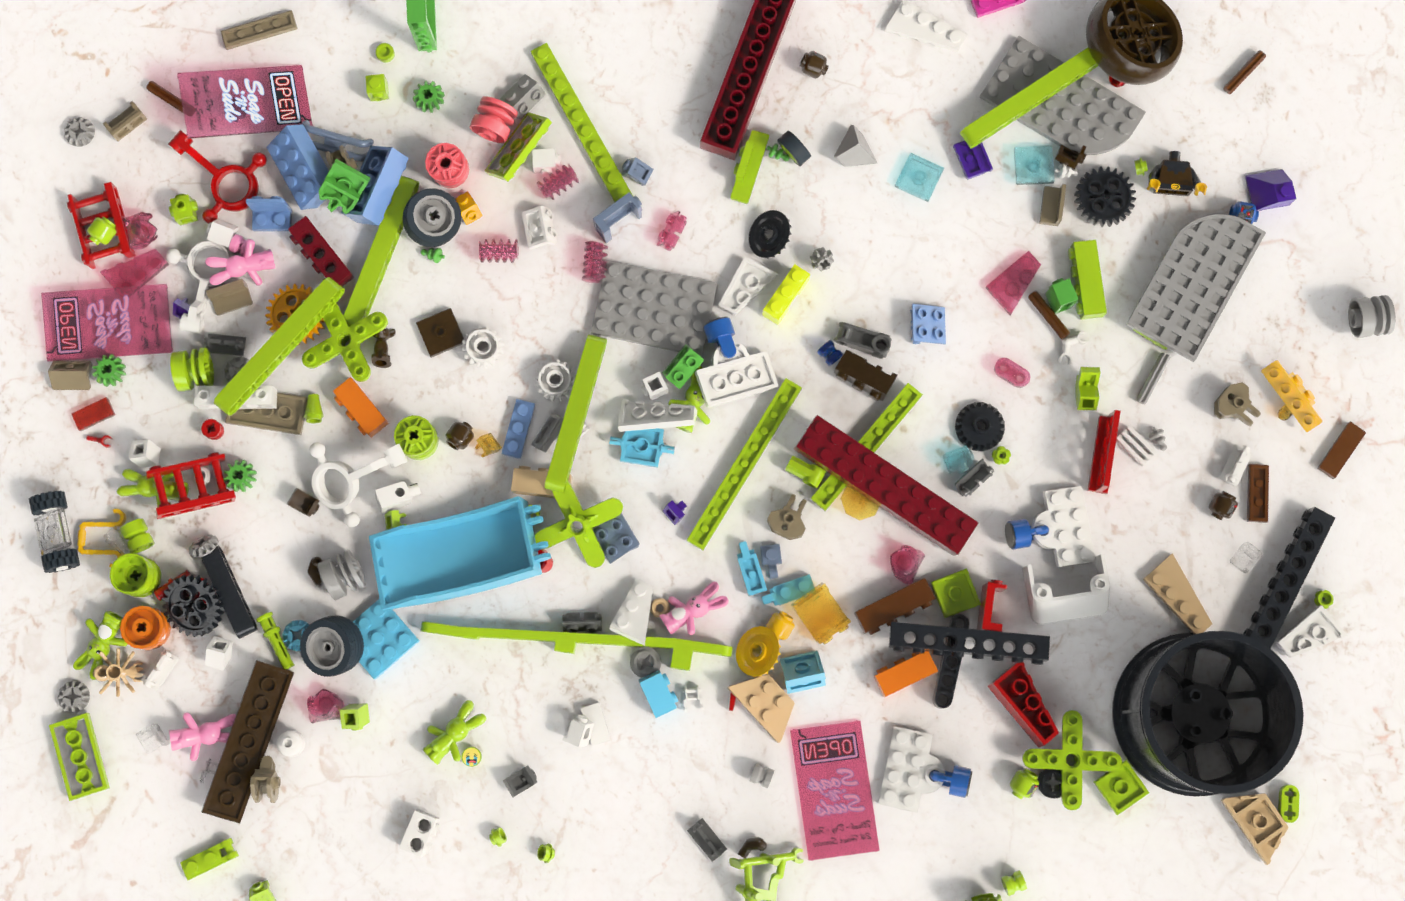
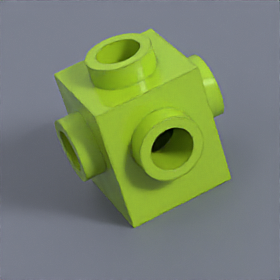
[169,194,198,226]

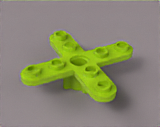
[302,303,388,382]
[535,481,623,568]
[1022,710,1122,810]

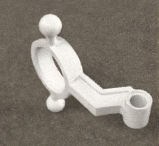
[166,241,251,334]
[309,442,408,527]

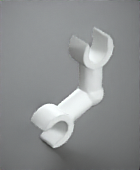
[1058,331,1089,365]

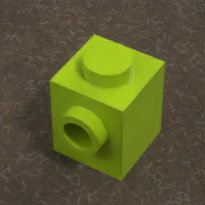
[365,74,389,101]
[340,703,370,731]

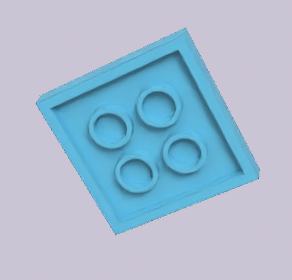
[353,598,420,680]

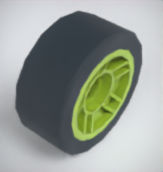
[777,130,811,166]

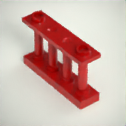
[67,182,136,269]
[146,452,236,519]

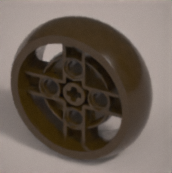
[1086,0,1183,85]

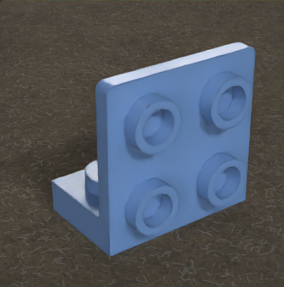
[246,196,292,232]

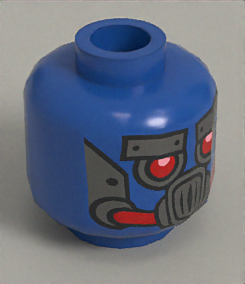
[1229,201,1259,224]

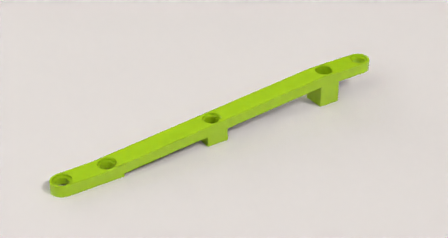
[420,621,733,671]

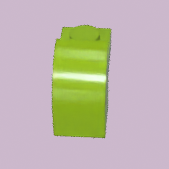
[1075,367,1101,410]

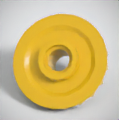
[736,626,781,677]

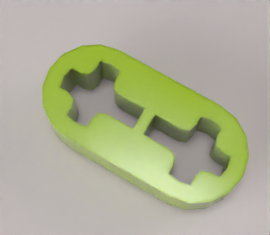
[1278,785,1300,823]

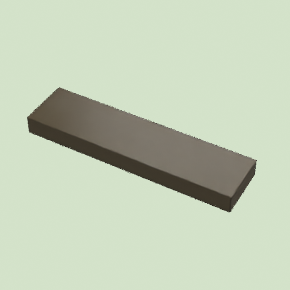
[221,10,298,50]

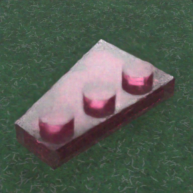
[100,249,169,299]
[985,251,1041,316]

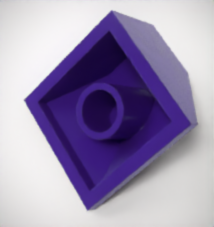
[1245,169,1297,211]

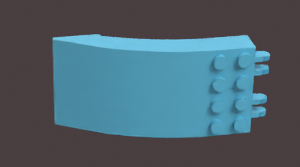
[369,496,551,610]

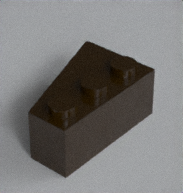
[834,349,898,402]

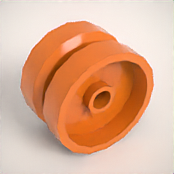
[120,606,171,650]

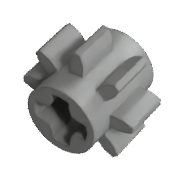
[810,247,834,272]

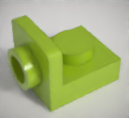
[249,880,276,901]

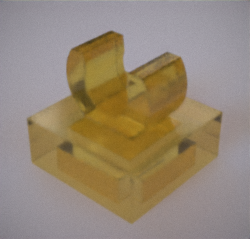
[475,433,502,457]

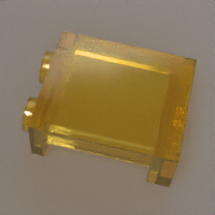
[791,582,851,644]

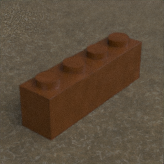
[854,578,936,635]

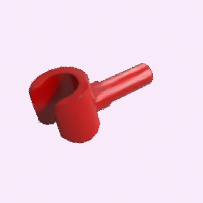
[86,435,113,448]

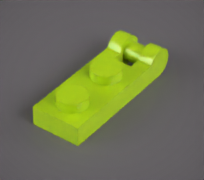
[180,838,239,881]

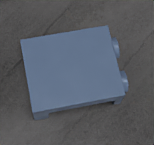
[593,192,643,243]

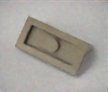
[1039,184,1066,226]
[206,279,253,316]
[48,361,92,390]

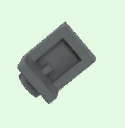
[503,765,537,798]

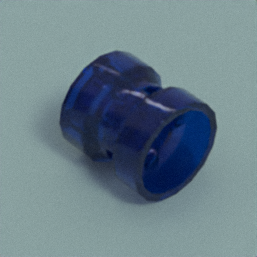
[817,340,843,366]

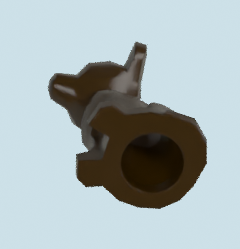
[371,328,396,368]

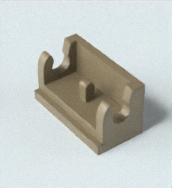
[103,101,147,142]

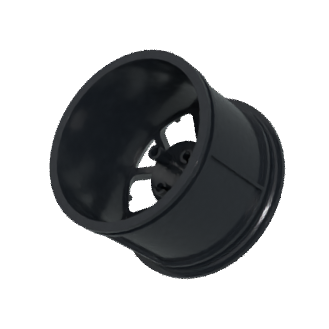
[1112,631,1304,797]

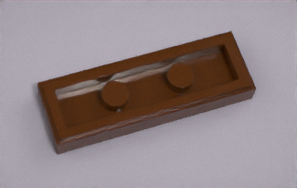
[1317,421,1366,479]
[1247,464,1269,523]

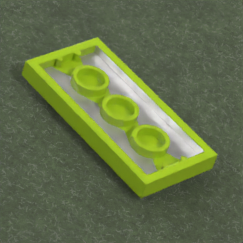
[484,112,552,182]
[49,713,110,801]

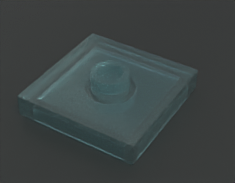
[1014,146,1055,185]
[895,153,944,202]

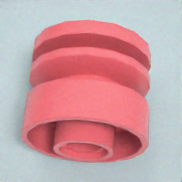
[469,96,518,144]
[425,143,469,188]

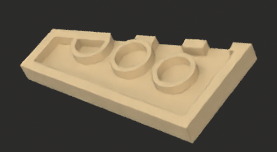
[1143,553,1212,635]

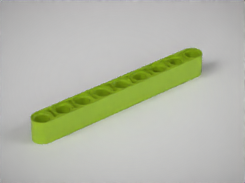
[960,48,1098,149]
[344,175,420,326]
[214,277,345,416]
[545,334,607,493]

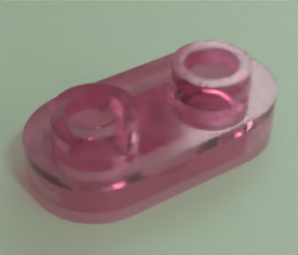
[994,358,1030,388]

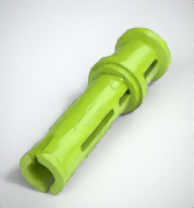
[256,612,295,670]

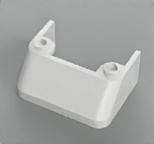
[1022,554,1110,624]

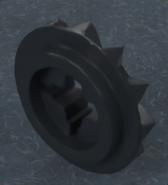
[1038,769,1062,799]

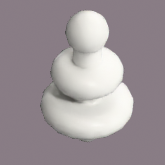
[1054,163,1079,179]

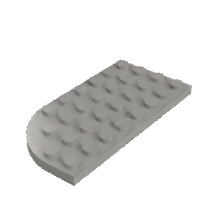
[979,36,1146,155]
[1126,214,1266,362]

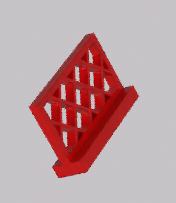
[1087,410,1121,494]

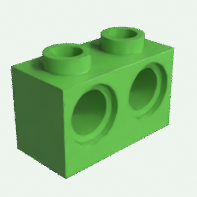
[662,344,704,389]

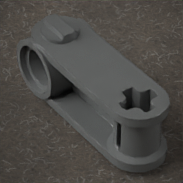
[834,322,892,359]

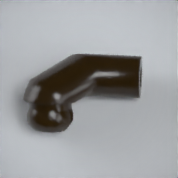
[307,557,323,587]

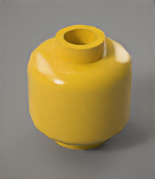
[766,611,795,640]

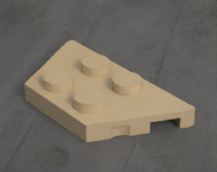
[727,674,795,743]
[1221,793,1289,865]

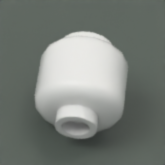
[277,731,305,756]

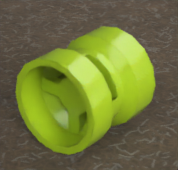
[1001,870,1027,896]

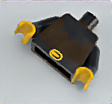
[1147,151,1207,196]

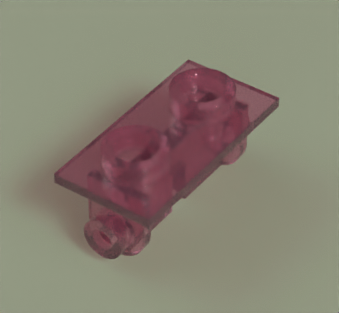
[657,211,687,251]

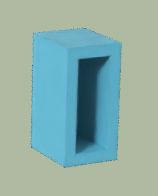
[639,670,678,718]

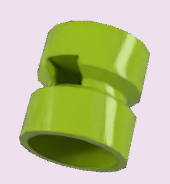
[120,518,155,554]

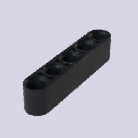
[201,545,258,639]
[932,614,969,709]

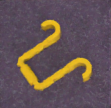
[77,509,126,567]

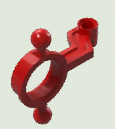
[168,130,267,224]

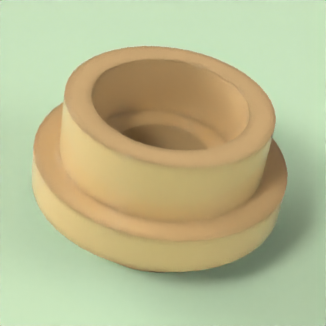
[650,598,670,618]

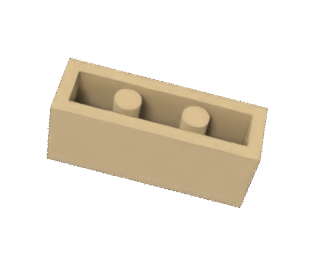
[511,466,573,498]

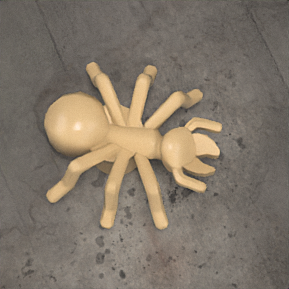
[93,648,144,697]

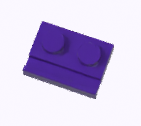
[953,140,993,180]

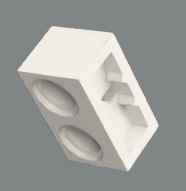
[399,810,440,857]

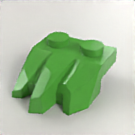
[319,159,370,214]

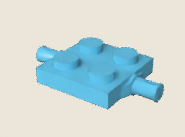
[609,428,675,468]

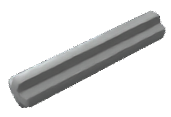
[1137,352,1170,405]

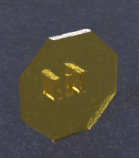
[840,485,880,521]

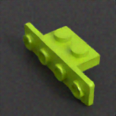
[730,130,769,204]

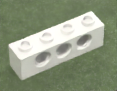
[194,385,277,409]

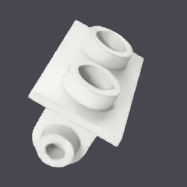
[1219,444,1253,487]
[141,648,179,691]

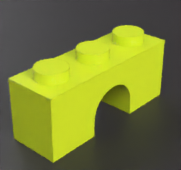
[762,264,810,325]

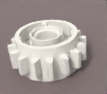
[462,326,504,368]
[534,359,576,401]

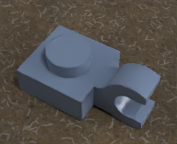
[760,544,782,579]

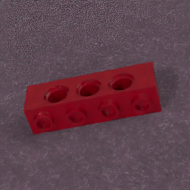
[288,216,355,287]

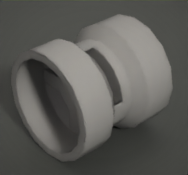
[749,763,774,788]

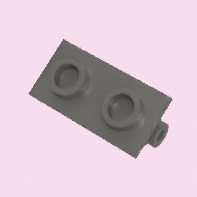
[204,334,246,356]
[955,459,994,497]
[562,612,602,633]
[687,818,727,862]

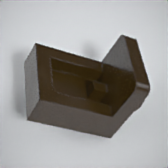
[1055,144,1087,169]
[287,488,320,517]

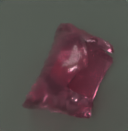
[122,212,158,250]
[890,545,925,584]
[307,689,345,723]

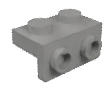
[499,74,545,119]

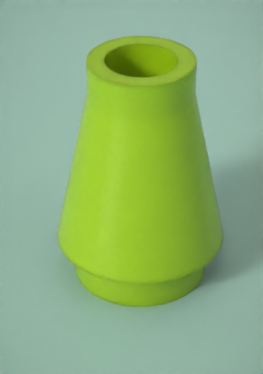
[304,394,324,424]

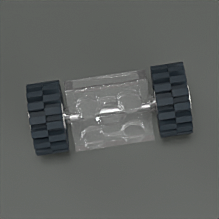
[29,491,80,573]

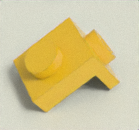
[455,191,482,225]

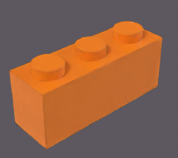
[333,377,389,438]
[874,651,938,697]

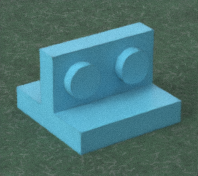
[780,650,826,694]

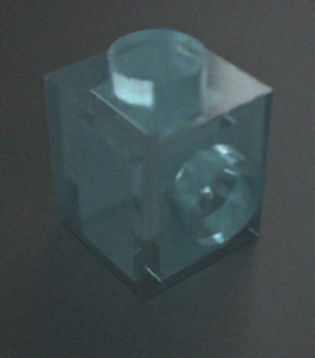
[942,446,974,474]

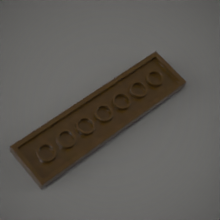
[201,660,294,824]

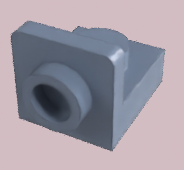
[621,157,654,186]

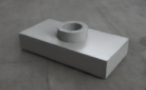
[531,413,564,453]

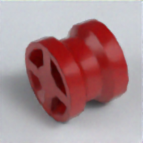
[201,419,224,440]

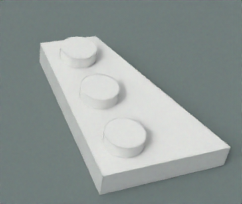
[718,257,778,316]
[610,579,653,646]
[1276,605,1348,658]

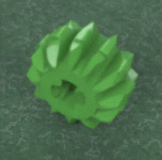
[413,80,445,113]
[92,354,126,387]
[224,460,257,492]

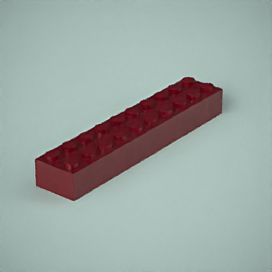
[700,0,796,161]
[794,415,979,556]

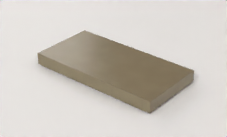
[225,393,308,435]

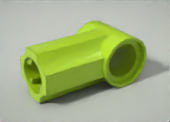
[785,456,826,489]

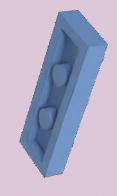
[501,399,535,459]

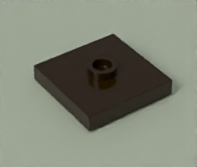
[416,308,465,358]

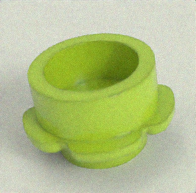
[1134,157,1148,176]
[992,446,1011,465]
[1314,590,1334,609]
[489,827,507,847]
[537,843,555,863]

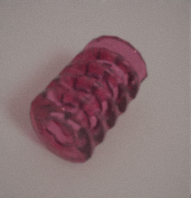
[536,164,579,200]
[479,239,519,263]
[582,241,608,283]

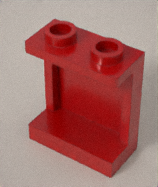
[977,580,1007,632]

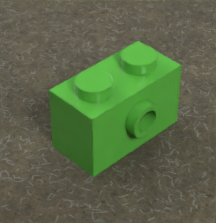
[1045,278,1078,314]

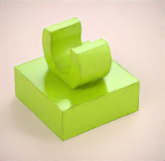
[385,510,407,530]

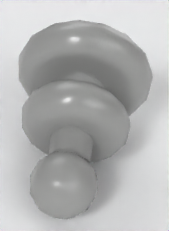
[1149,427,1167,451]

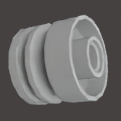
[1348,295,1396,338]
[318,550,366,601]

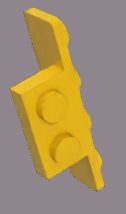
[1261,360,1323,432]

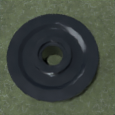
[748,210,792,259]
[955,402,1005,451]

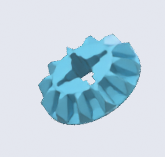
[282,620,310,651]

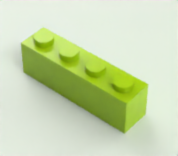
[1068,240,1107,320]

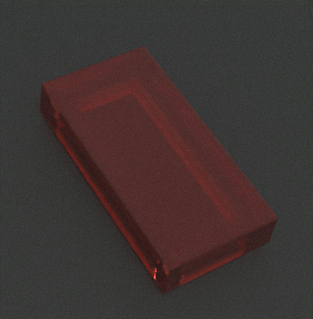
[72,397,116,431]

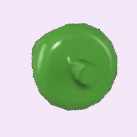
[766,143,790,162]
[421,248,445,263]

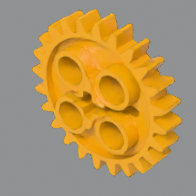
[265,284,325,345]

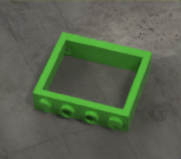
[406,0,437,53]

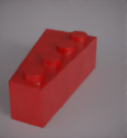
[987,662,1059,748]

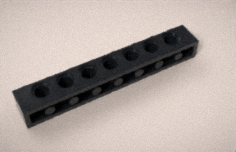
[1243,507,1336,649]
[888,622,1050,665]

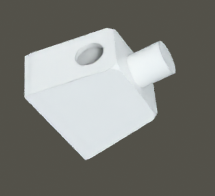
[375,481,421,515]

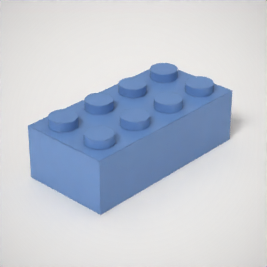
[266,124,329,210]
[341,146,409,226]

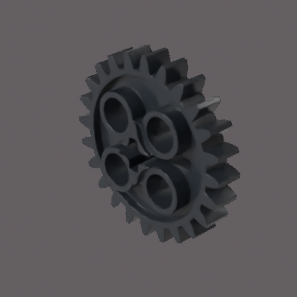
[1074,166,1136,227]
[162,574,225,637]

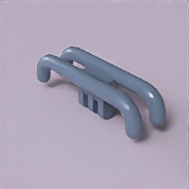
[302,120,374,162]

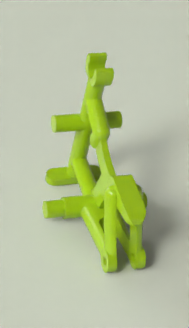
[729,847,804,901]

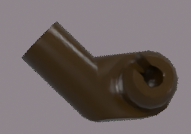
[737,837,767,858]

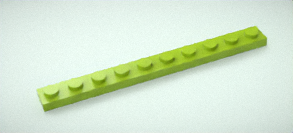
[531,43,633,202]
[687,378,802,551]

